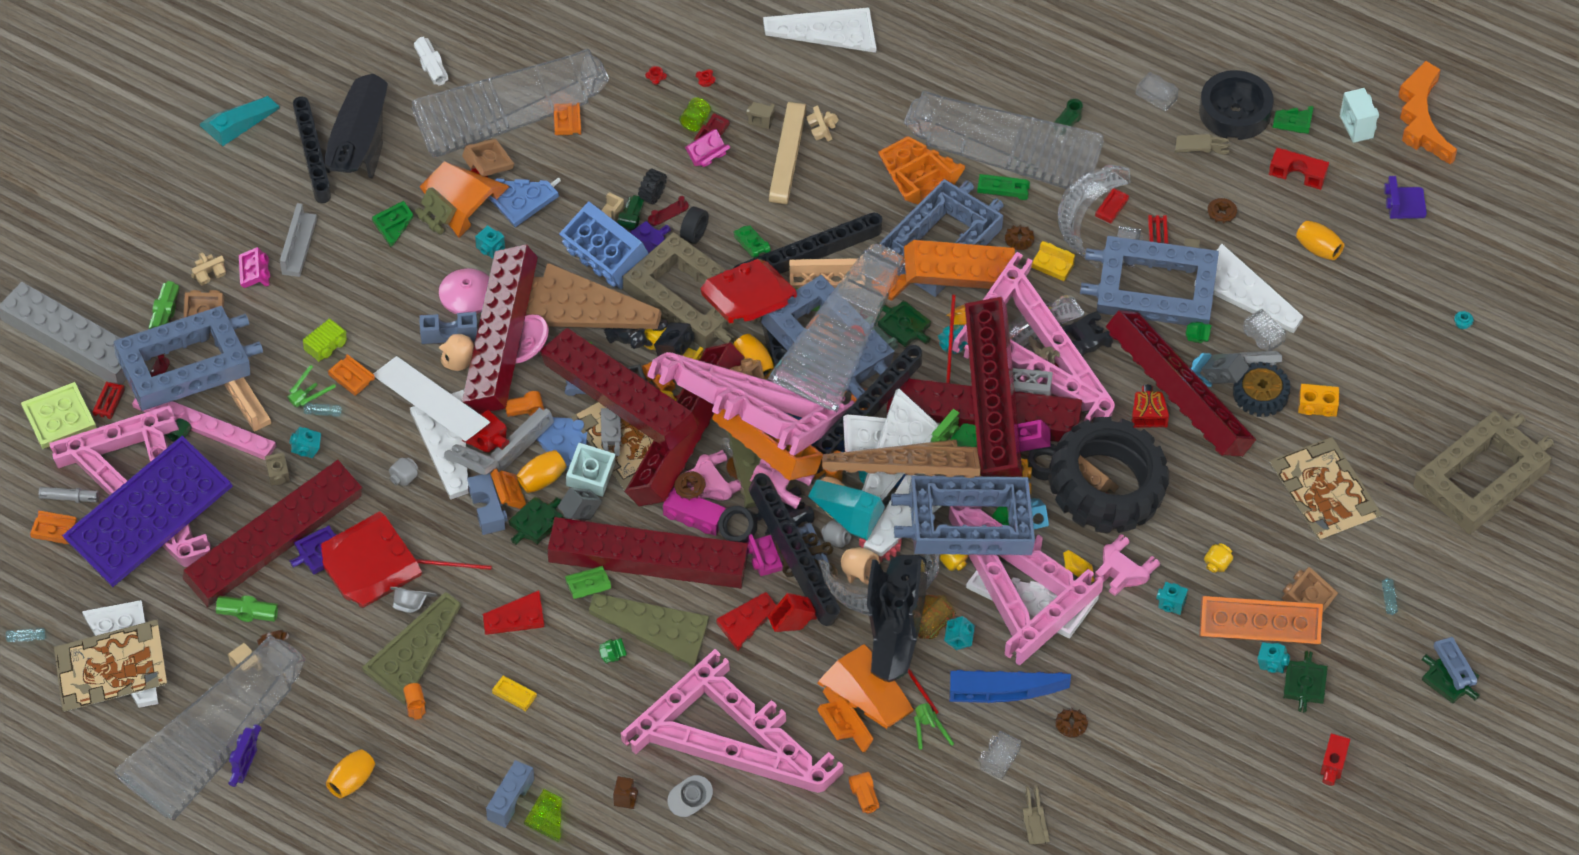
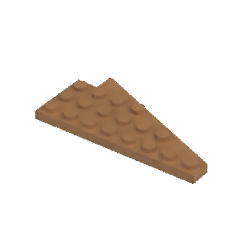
[526,264,662,329]
[822,440,980,478]

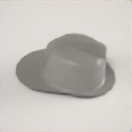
[390,587,438,613]
[667,775,713,817]

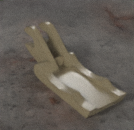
[1174,134,1230,155]
[1028,335,1060,364]
[1022,785,1050,845]

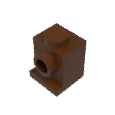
[613,776,638,809]

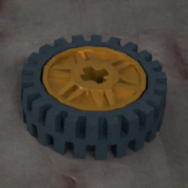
[1233,362,1290,417]

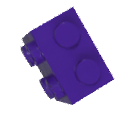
[1384,176,1427,219]

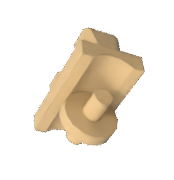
[806,105,838,141]
[191,252,226,286]

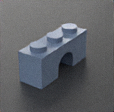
[420,312,478,344]
[467,472,508,535]
[486,760,534,828]

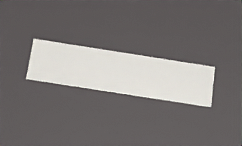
[373,356,490,441]

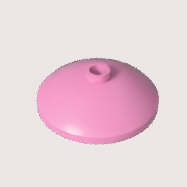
[439,268,489,314]
[516,315,549,363]

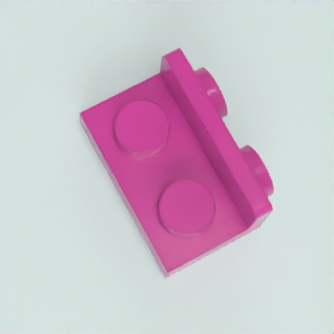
[685,129,730,167]
[239,247,270,288]
[748,534,783,576]

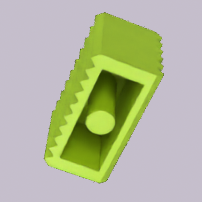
[303,318,347,362]

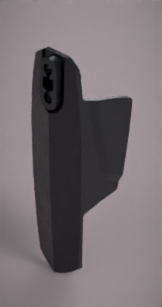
[325,74,388,179]
[867,555,927,682]

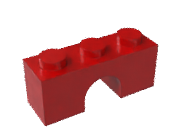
[1269,147,1329,190]

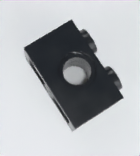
[654,322,695,356]

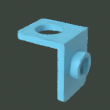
[1191,353,1212,387]
[1030,498,1049,529]

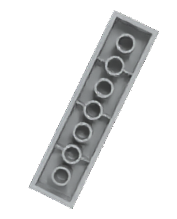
[0,282,126,385]

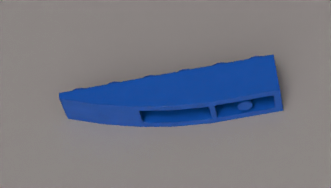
[950,670,1071,703]

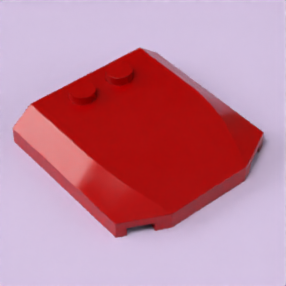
[700,259,797,323]
[321,511,422,608]

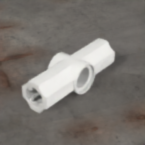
[414,37,448,86]

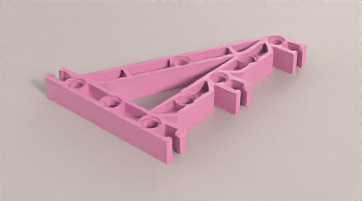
[952,252,1115,421]
[647,352,855,456]
[49,405,211,567]
[949,506,1104,665]
[621,649,843,793]

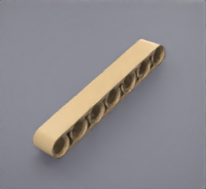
[769,102,806,205]

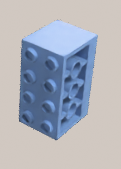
[559,201,649,290]

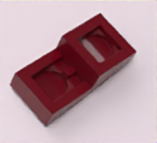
[694,113,730,141]

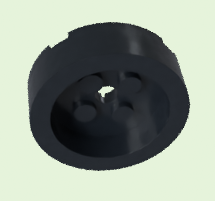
[1199,70,1274,140]

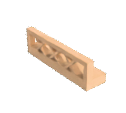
[789,258,865,288]
[224,377,271,432]

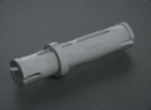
[39,486,99,503]

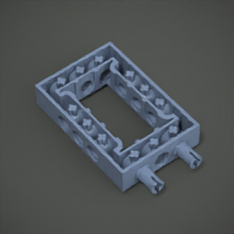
[876,179,1003,297]
[1080,236,1219,325]
[761,275,894,400]
[114,306,263,411]
[891,476,1035,555]

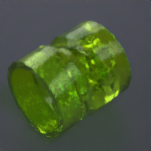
[679,97,711,132]

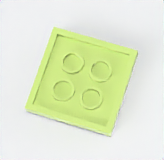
[21,382,96,449]

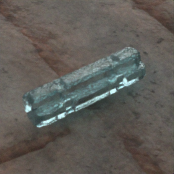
[303,403,341,416]
[1382,578,1398,615]
[6,628,46,642]

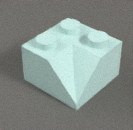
[1340,88,1379,143]
[566,443,615,497]

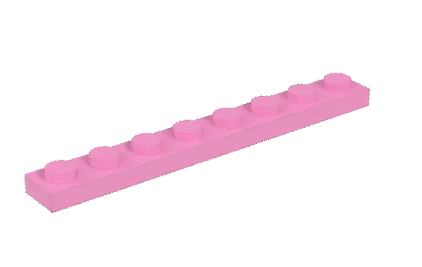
[132,398,276,460]

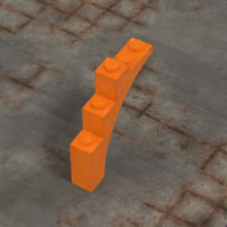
[1398,61,1457,165]

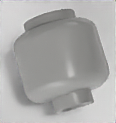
[389,458,418,486]
[822,520,852,548]

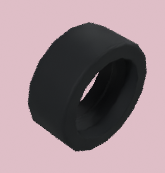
[680,206,709,244]
[1028,443,1056,481]
[718,506,757,543]

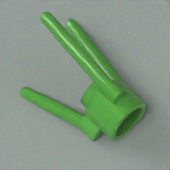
[287,365,336,408]
[914,703,954,750]

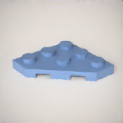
[488,178,559,227]
[536,417,587,470]

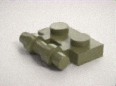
[415,188,457,235]

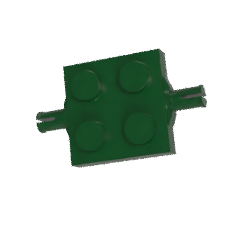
[878,300,931,347]
[509,497,564,545]
[1283,651,1328,713]
[1421,654,1480,704]

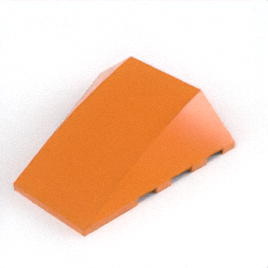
[878,136,965,205]
[419,161,509,238]
[817,644,914,729]

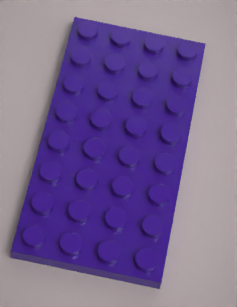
[62,436,233,588]

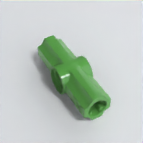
[149,281,179,329]
[216,596,278,622]

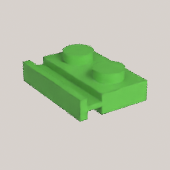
[931,409,960,442]
[565,566,611,599]

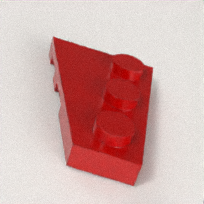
[483,590,544,635]
[716,592,776,651]

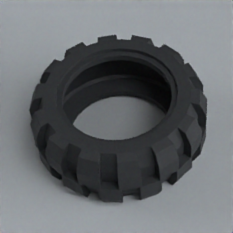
[1048,417,1169,534]

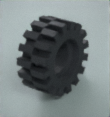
[638,168,667,205]

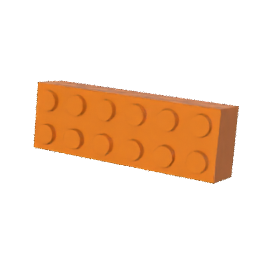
[904,240,1016,289]
[712,409,823,480]
[1199,596,1323,645]

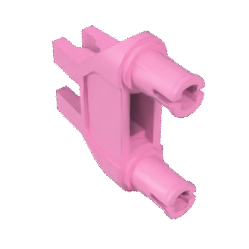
[682,450,741,500]
[750,459,815,509]
[1094,534,1160,596]

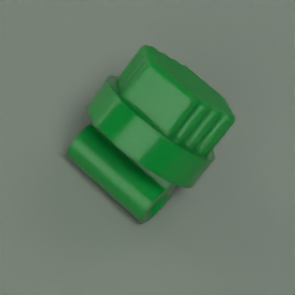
[1186,322,1211,343]
[599,638,627,663]

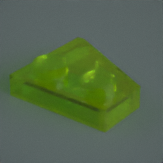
[524,789,562,842]

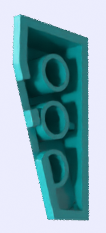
[200,96,280,147]
[808,479,885,540]

